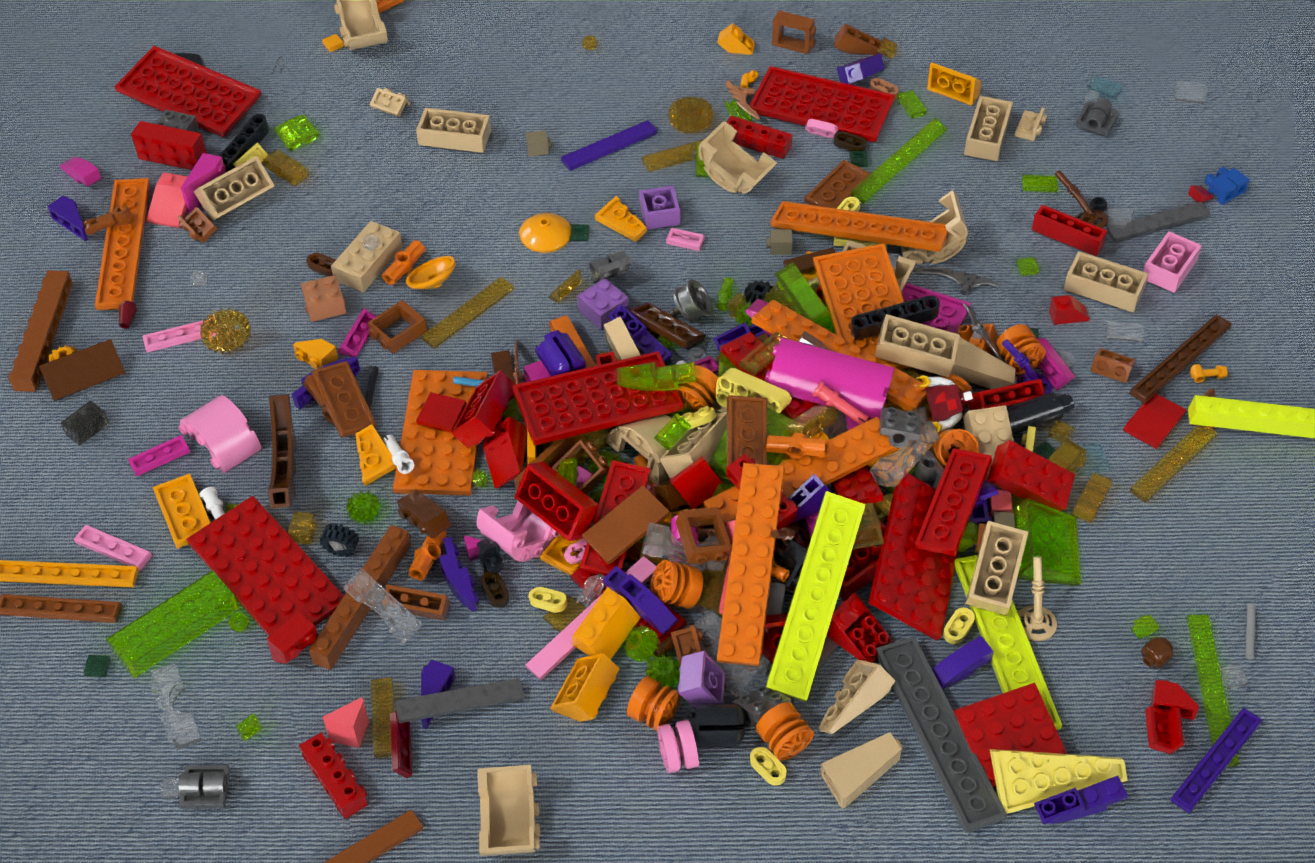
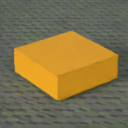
[322,34,344,52]

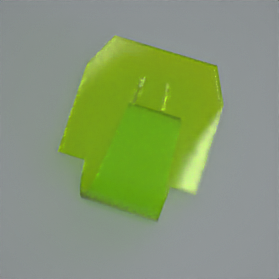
[1131,615,1159,639]

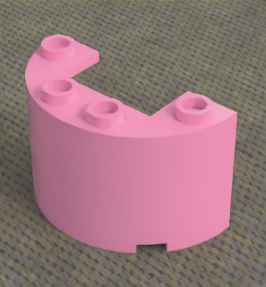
[178,395,262,473]
[477,501,560,562]

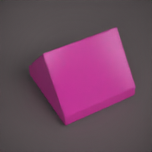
[464,536,481,561]

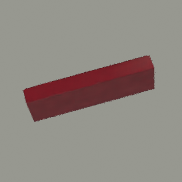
[390,711,412,778]

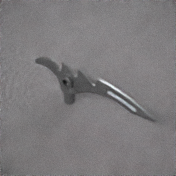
[913,267,998,295]
[962,303,1006,363]

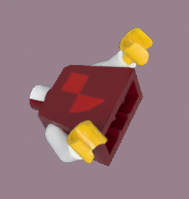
[916,375,974,436]

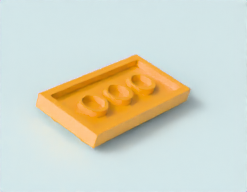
[152,473,210,549]

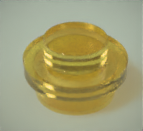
[582,35,598,50]

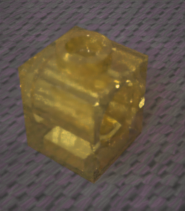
[288,512,316,545]

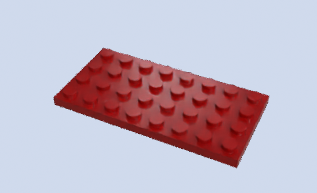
[114,46,262,138]
[749,66,895,142]
[512,351,683,446]
[869,470,959,641]
[186,496,344,636]

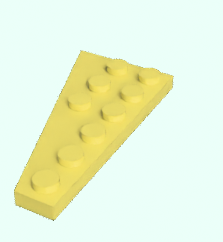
[990,749,1128,814]

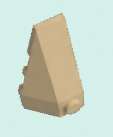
[818,659,895,734]

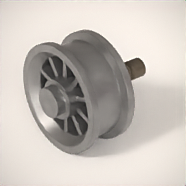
[668,279,713,323]

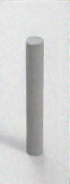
[1245,603,1256,660]

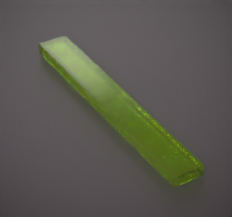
[851,117,947,204]
[1186,615,1239,766]

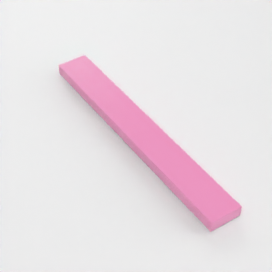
[526,556,657,681]

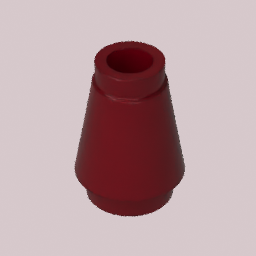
[119,301,137,329]

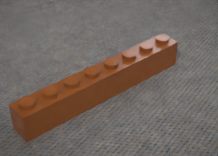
[8,270,73,392]
[309,525,411,670]

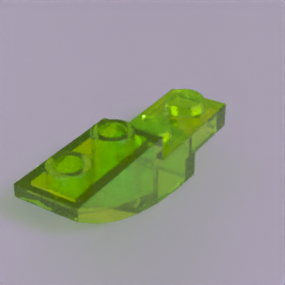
[617,362,696,391]

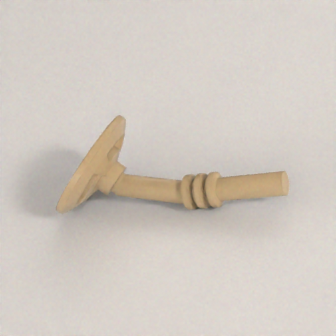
[1018,556,1057,641]

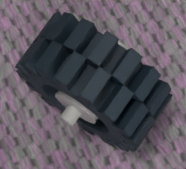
[320,523,359,557]

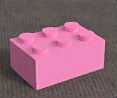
[1143,231,1202,293]

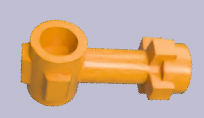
[1190,364,1228,383]

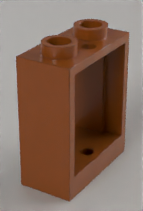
[772,10,817,54]
[368,300,427,354]
[552,440,610,495]
[676,507,732,564]

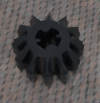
[744,280,775,306]

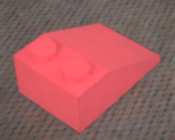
[146,172,188,228]

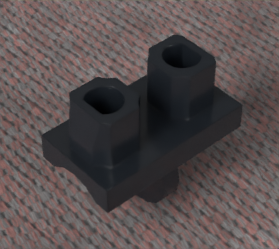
[477,538,504,573]

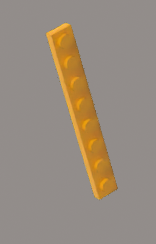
[0,560,139,587]

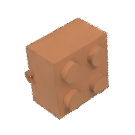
[300,275,346,322]

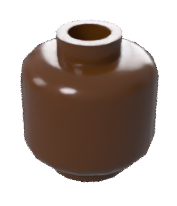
[1141,637,1173,668]

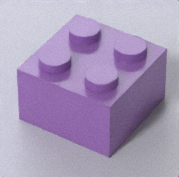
[639,186,680,230]
[577,278,629,330]
[678,651,725,709]

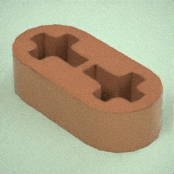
[870,78,899,100]

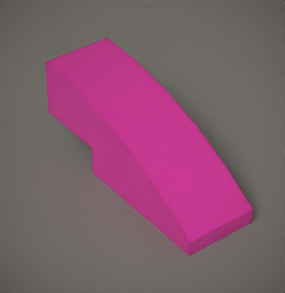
[59,157,101,187]

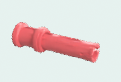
[812,381,869,425]

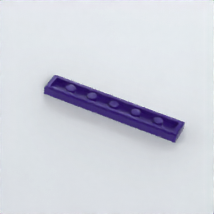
[561,120,657,171]
[1170,707,1262,814]

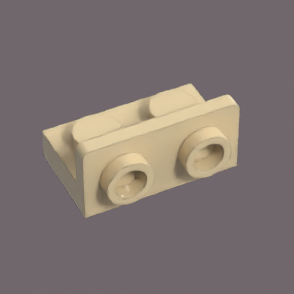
[369,88,411,117]
[1015,107,1047,141]

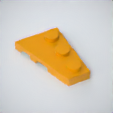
[595,196,647,242]
[355,424,397,486]

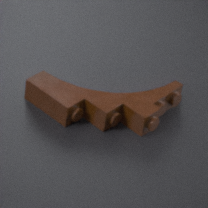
[268,394,297,509]

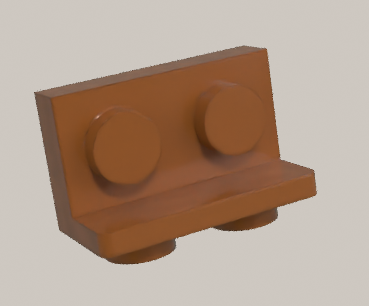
[1091,348,1136,383]

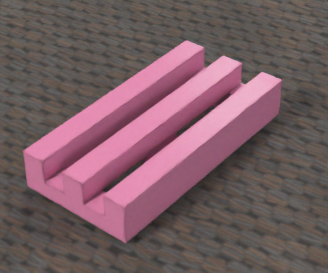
[666,228,705,251]

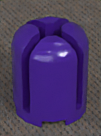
[535,330,586,376]

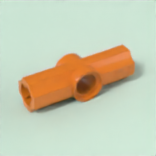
[382,240,426,286]
[766,433,829,459]
[408,530,447,581]

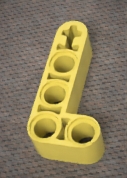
[716,368,792,414]

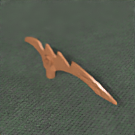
[725,80,760,120]
[513,339,524,384]

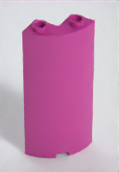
[765,337,894,420]

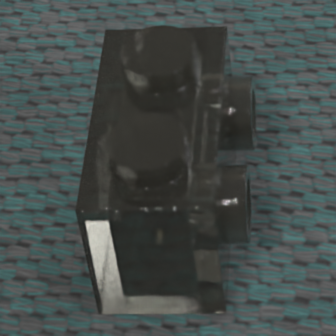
[61,400,109,446]

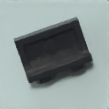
[776,540,808,588]

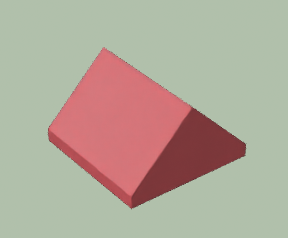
[322,697,369,748]

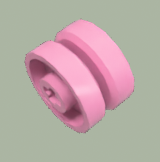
[657,719,699,774]

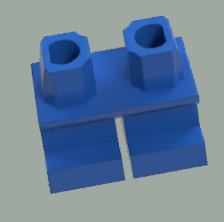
[1204,167,1250,205]

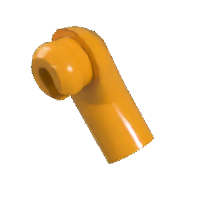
[740,70,758,89]

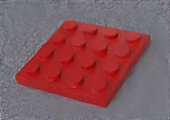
[954,682,1067,789]

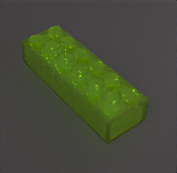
[106,570,239,679]

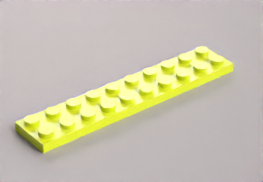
[765,491,866,702]
[954,555,1062,730]

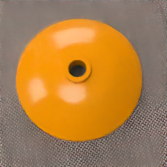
[519,213,572,253]
[406,256,456,290]

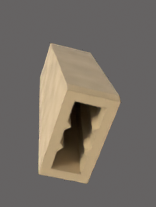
[604,317,640,360]
[950,337,1017,389]
[820,732,902,809]

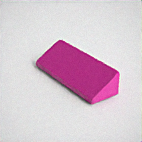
[337,308,377,357]
[1036,338,1075,390]

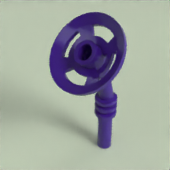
[1002,339,1052,395]

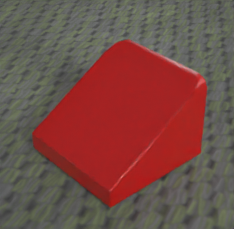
[1188,185,1213,203]

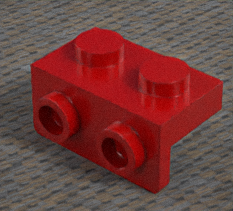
[1145,706,1184,754]

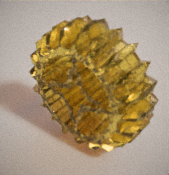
[668,95,713,134]
[200,308,251,355]

